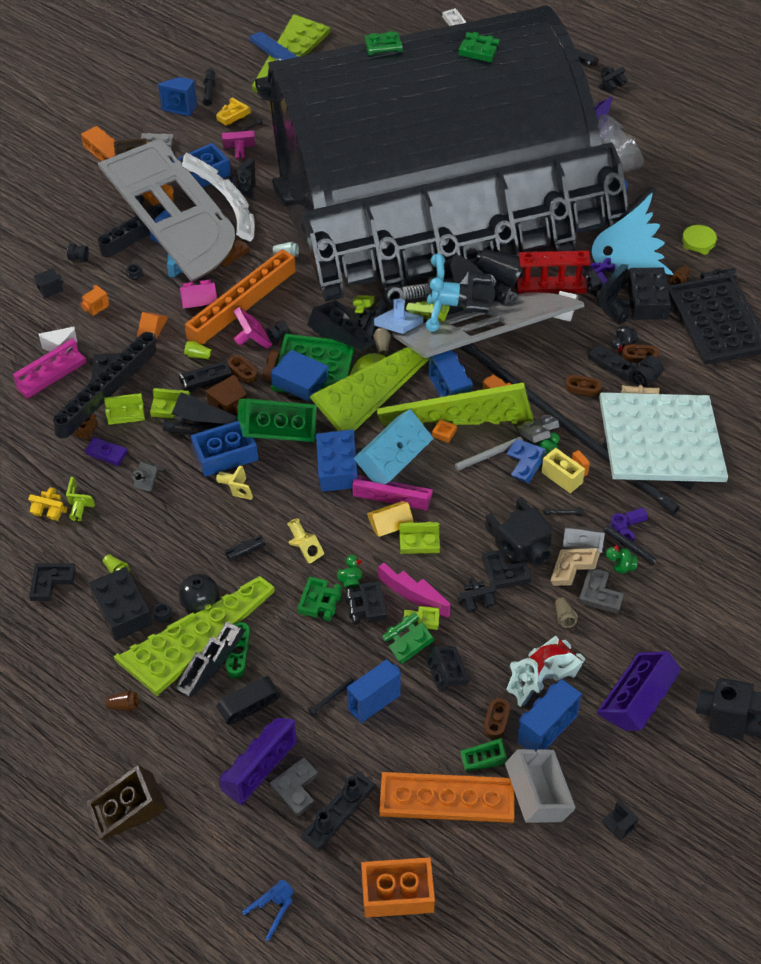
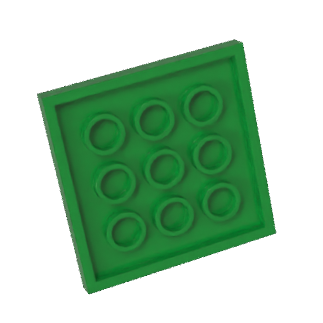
[271,334,355,393]

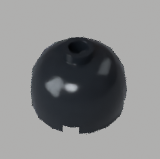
[179,573,219,614]

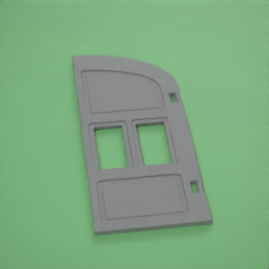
[98,138,235,282]
[392,293,585,358]

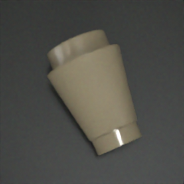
[373,328,391,356]
[555,597,578,628]

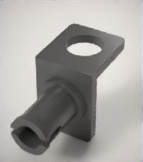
[132,462,165,492]

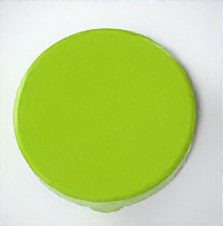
[682,225,717,255]

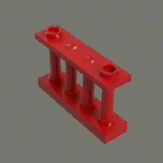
[516,251,591,294]

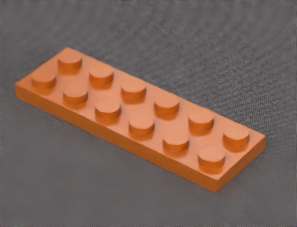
[379,772,514,823]

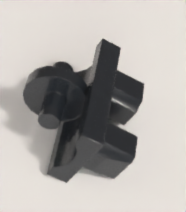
[598,66,627,93]
[457,577,496,613]

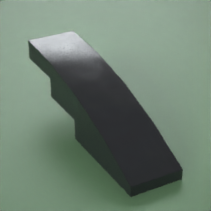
[175,621,245,697]

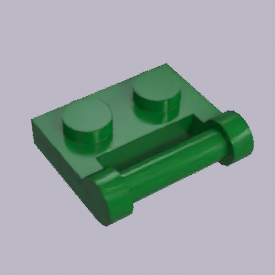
[364,31,403,55]

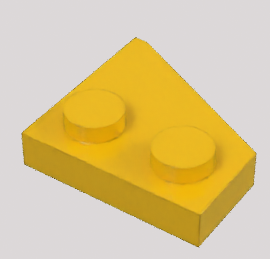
[216,97,251,126]

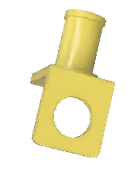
[216,466,253,500]
[287,518,324,564]

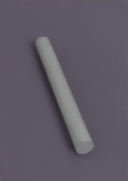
[455,436,523,471]

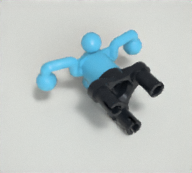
[426,253,491,332]

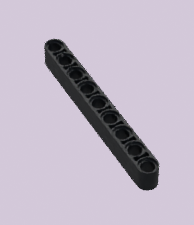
[53,332,156,438]

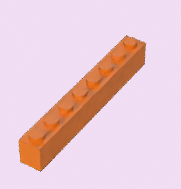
[81,126,174,206]
[185,249,296,345]

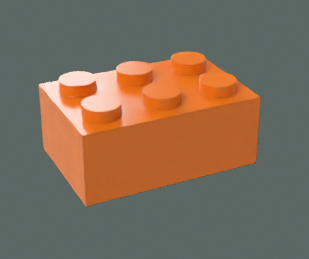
[361,857,435,918]

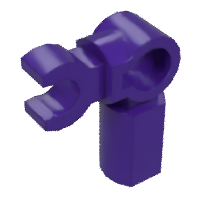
[590,258,615,287]
[610,507,648,546]

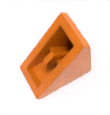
[137,312,168,338]

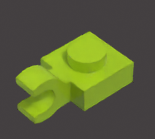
[353,295,375,313]
[403,606,439,630]

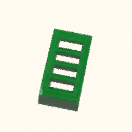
[460,738,509,772]

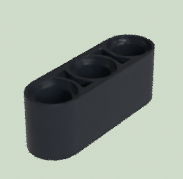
[216,676,280,725]

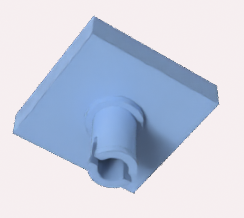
[374,299,423,334]

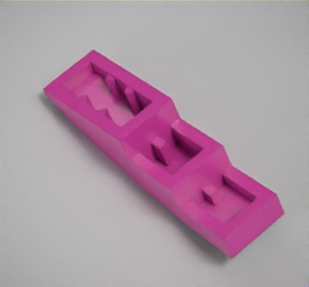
[378,563,451,617]

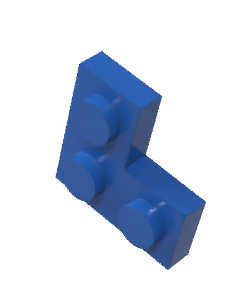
[507,439,548,484]

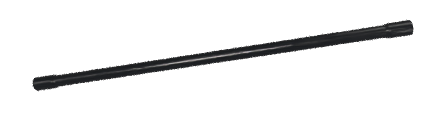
[461,343,680,515]

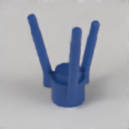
[242,880,294,941]

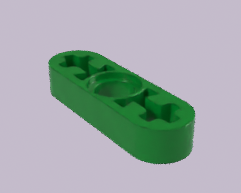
[226,622,250,679]

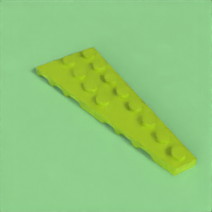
[252,14,331,93]
[310,347,429,431]
[377,383,534,426]
[114,576,275,696]

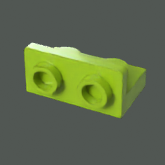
[406,301,450,322]
[150,388,190,419]
[400,522,440,554]

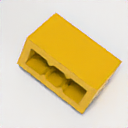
[367,501,414,537]

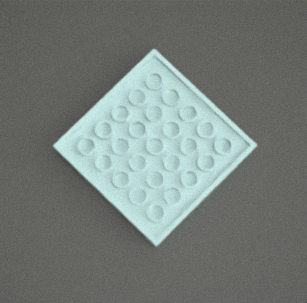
[599,392,728,482]

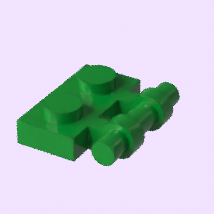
[458,32,500,62]
[297,577,342,621]
[382,612,435,664]

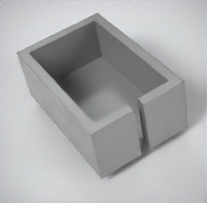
[505,749,576,823]

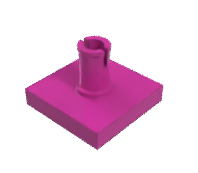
[222,130,255,160]
[234,307,273,349]

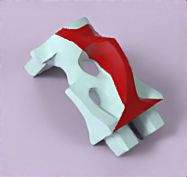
[506,636,585,707]

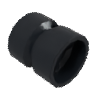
[630,355,664,387]

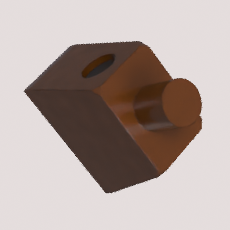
[205,375,248,415]

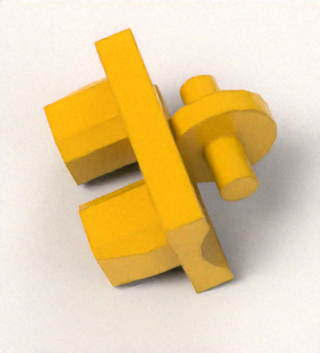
[28,487,68,521]

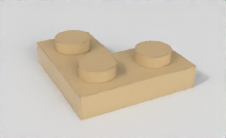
[551,548,600,586]

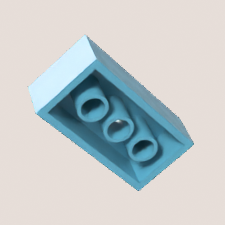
[354,409,434,484]

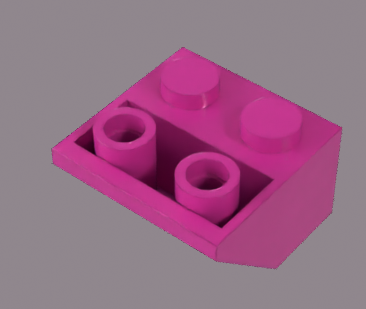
[180,280,217,308]

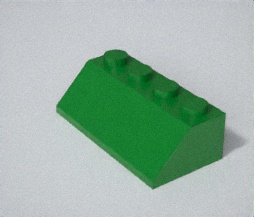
[238,399,317,442]

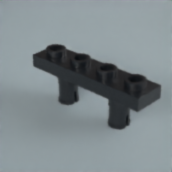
[301,771,375,852]

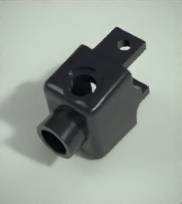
[485,497,553,566]
[696,678,761,741]

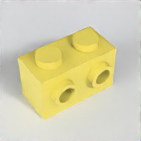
[541,448,585,494]

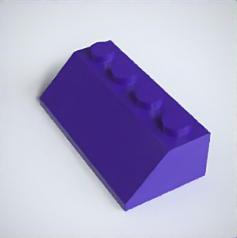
[597,651,682,731]
[219,718,297,805]

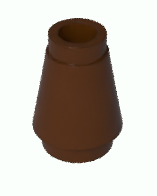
[670,266,690,285]
[105,690,139,711]

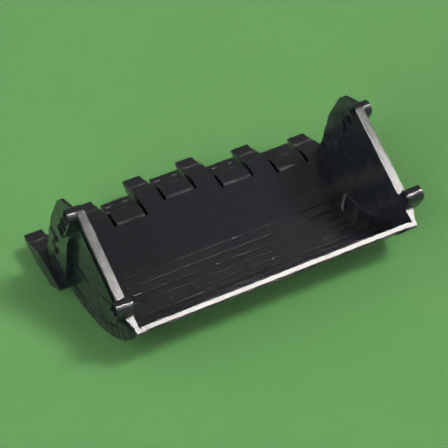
[255,5,629,302]

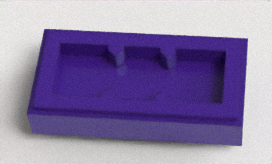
[85,437,128,466]

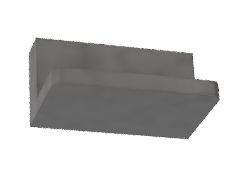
[563,525,605,552]

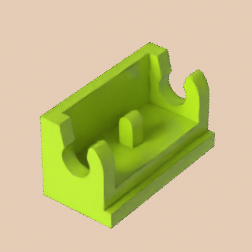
[104,393,145,425]

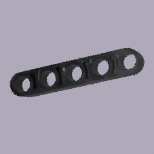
[98,204,165,257]

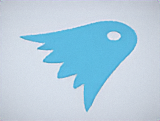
[592,193,673,275]

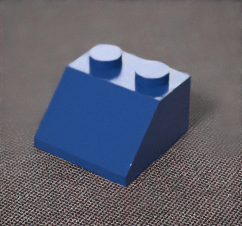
[158,77,197,116]

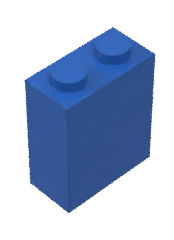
[271,350,329,402]
[347,659,401,723]

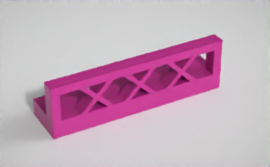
[13,338,87,399]
[352,475,433,511]

